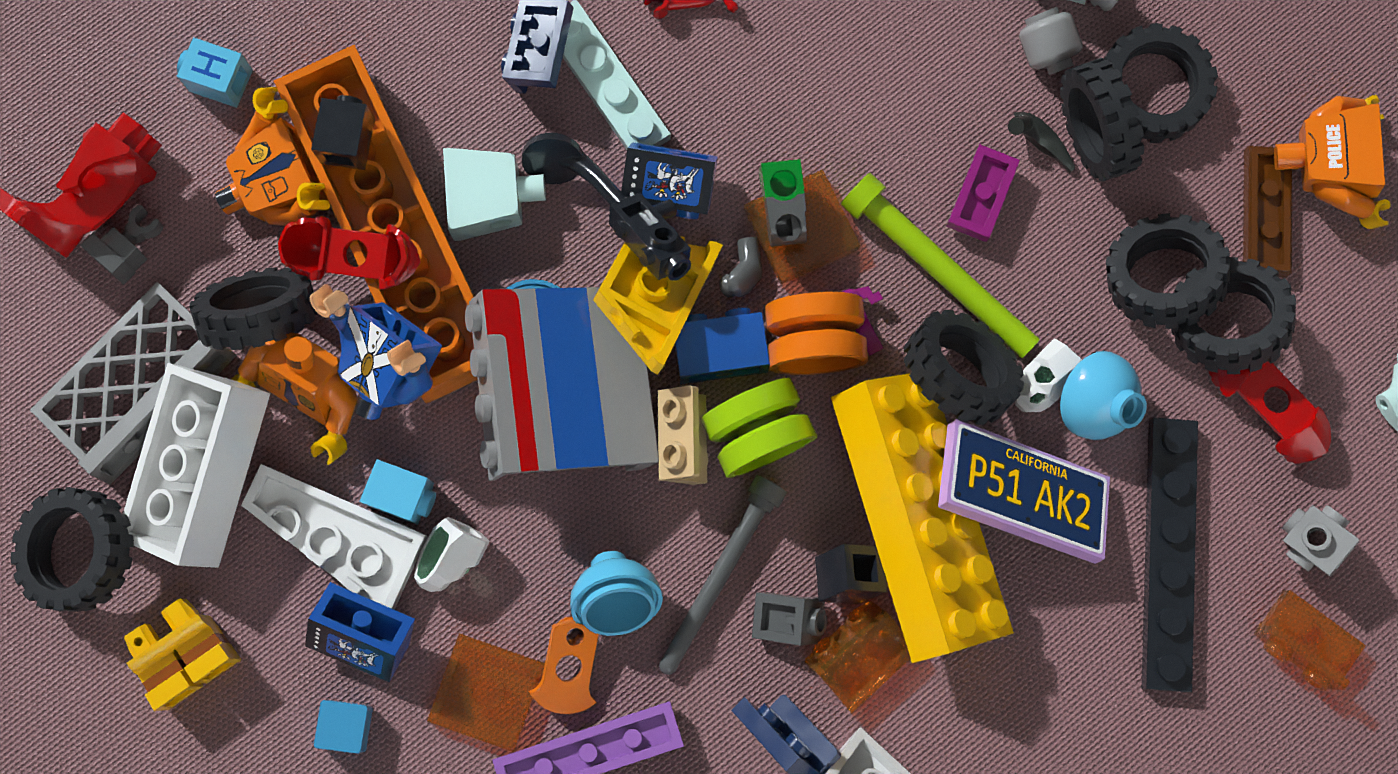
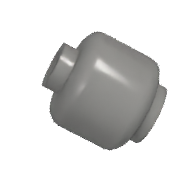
[1019,7,1083,75]

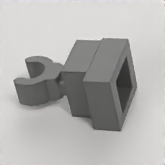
[80,205,164,285]

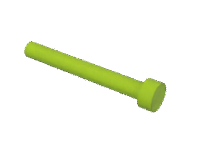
[841,173,1040,358]

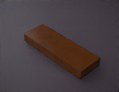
[1243,146,1292,278]

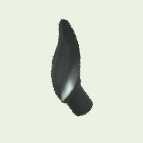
[1008,112,1075,173]

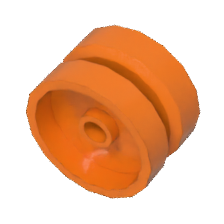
[765,292,868,375]

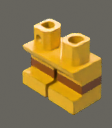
[124,598,242,711]

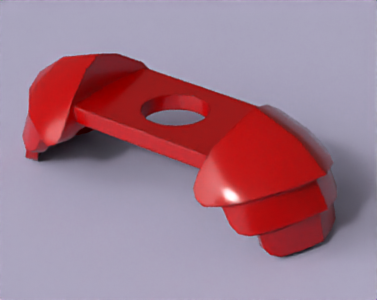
[278,216,421,290]
[1208,361,1331,464]

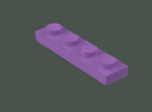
[492,701,684,774]

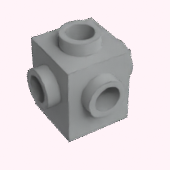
[1282,505,1360,577]

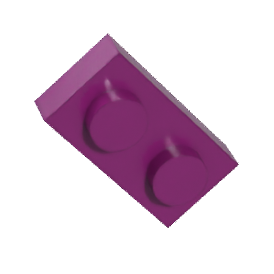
[946,144,1020,243]

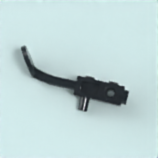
[522,133,691,281]

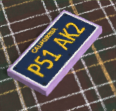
[938,419,1110,564]

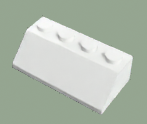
[123,363,271,568]

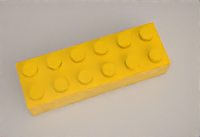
[831,373,1014,663]

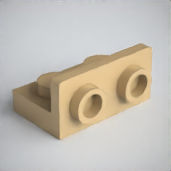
[658,385,708,485]

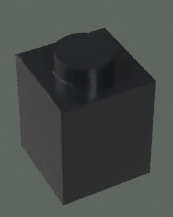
[311,95,375,170]
[815,544,887,604]

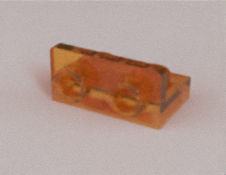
[1254,590,1366,692]
[804,601,911,713]

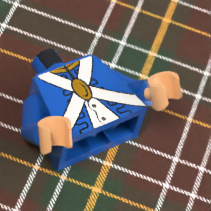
[309,284,442,420]

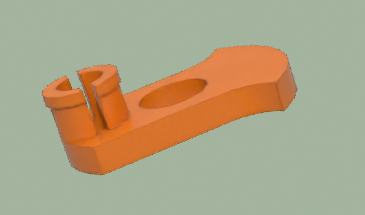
[528,616,599,714]

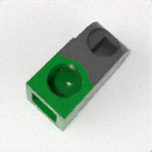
[759,159,807,247]

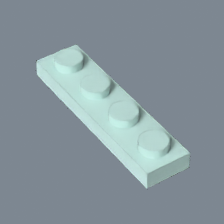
[563,0,671,150]

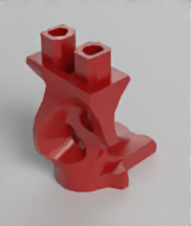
[0,112,162,258]

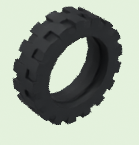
[1103,23,1218,143]
[1060,58,1144,182]
[1106,213,1230,329]
[1171,257,1296,374]
[189,268,318,350]
[904,310,1024,425]
[11,487,134,612]

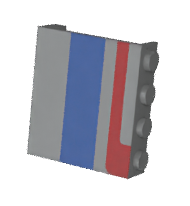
[465,287,659,481]

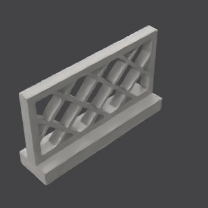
[30,282,237,485]

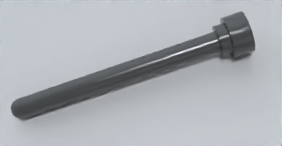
[659,475,787,675]

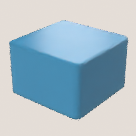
[314,700,373,753]

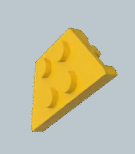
[593,236,723,375]

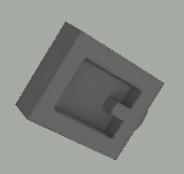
[752,592,827,646]

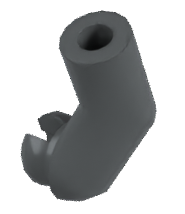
[719,237,763,298]

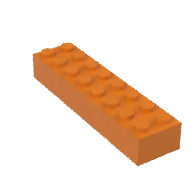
[274,45,478,404]

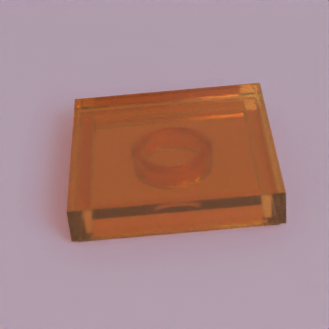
[744,169,861,285]
[427,633,545,752]

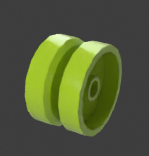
[700,377,818,478]

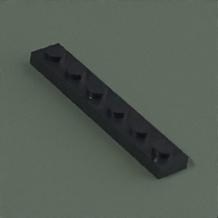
[1141,418,1198,692]

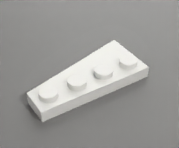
[241,464,428,610]

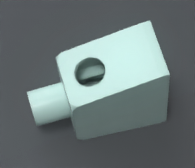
[443,148,546,241]

